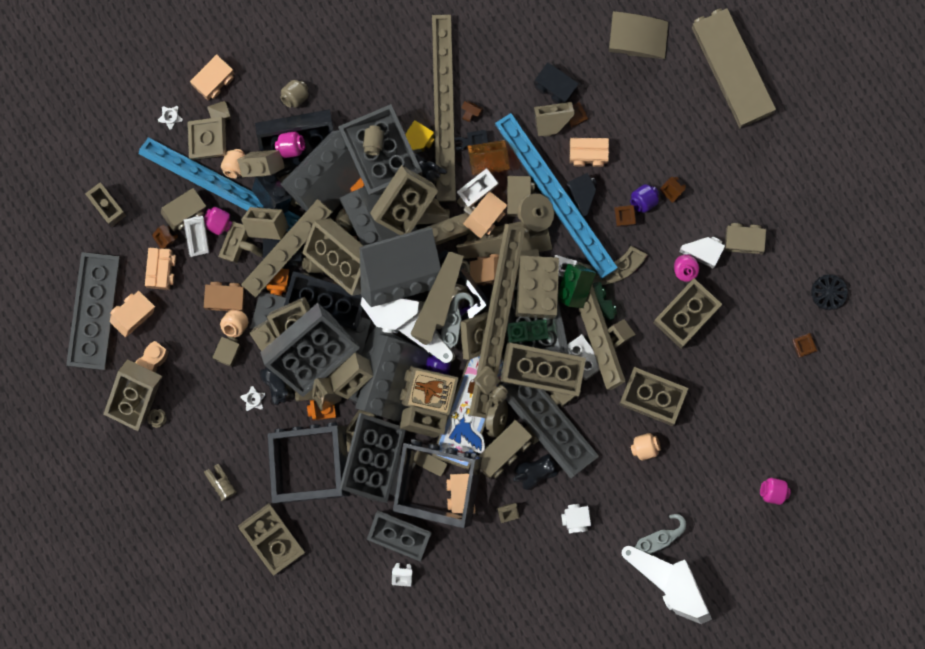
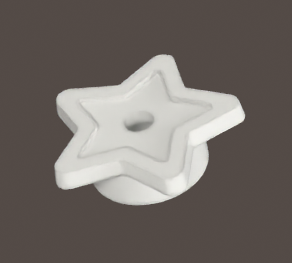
[158,106,183,129]
[241,386,265,411]

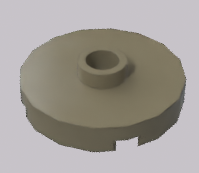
[518,194,554,232]
[486,400,508,438]

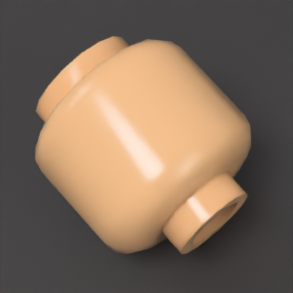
[221,149,245,178]
[220,310,248,338]
[631,433,661,461]

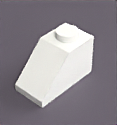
[679,237,725,268]

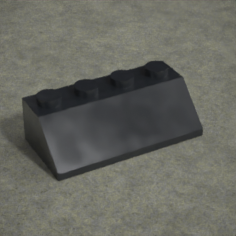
[255,109,334,159]
[284,269,364,330]

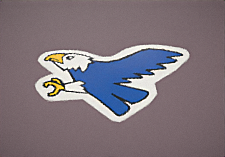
[447,406,485,453]

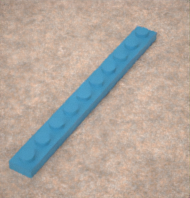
[495,113,618,280]
[138,138,301,232]

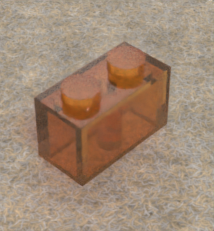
[467,140,510,175]

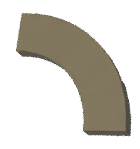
[578,246,648,286]

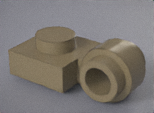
[473,366,508,404]

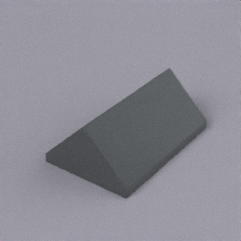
[367,510,432,561]

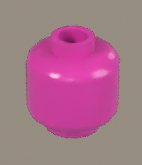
[275,132,305,158]
[204,207,232,235]
[674,254,699,282]
[760,478,790,505]

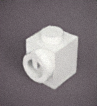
[561,504,591,533]

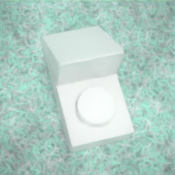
[457,168,499,207]

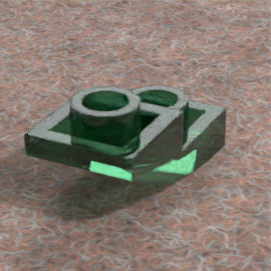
[592,282,617,322]
[507,319,549,343]

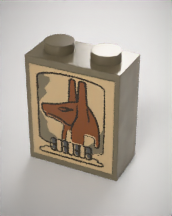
[400,366,458,415]

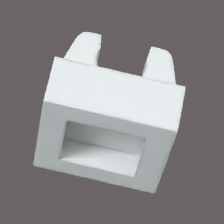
[392,563,412,587]

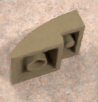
[609,11,668,59]
[238,503,305,576]

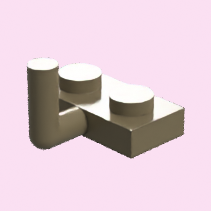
[218,222,263,263]

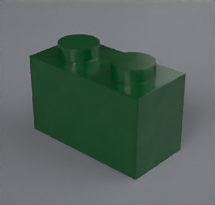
[557,264,596,308]

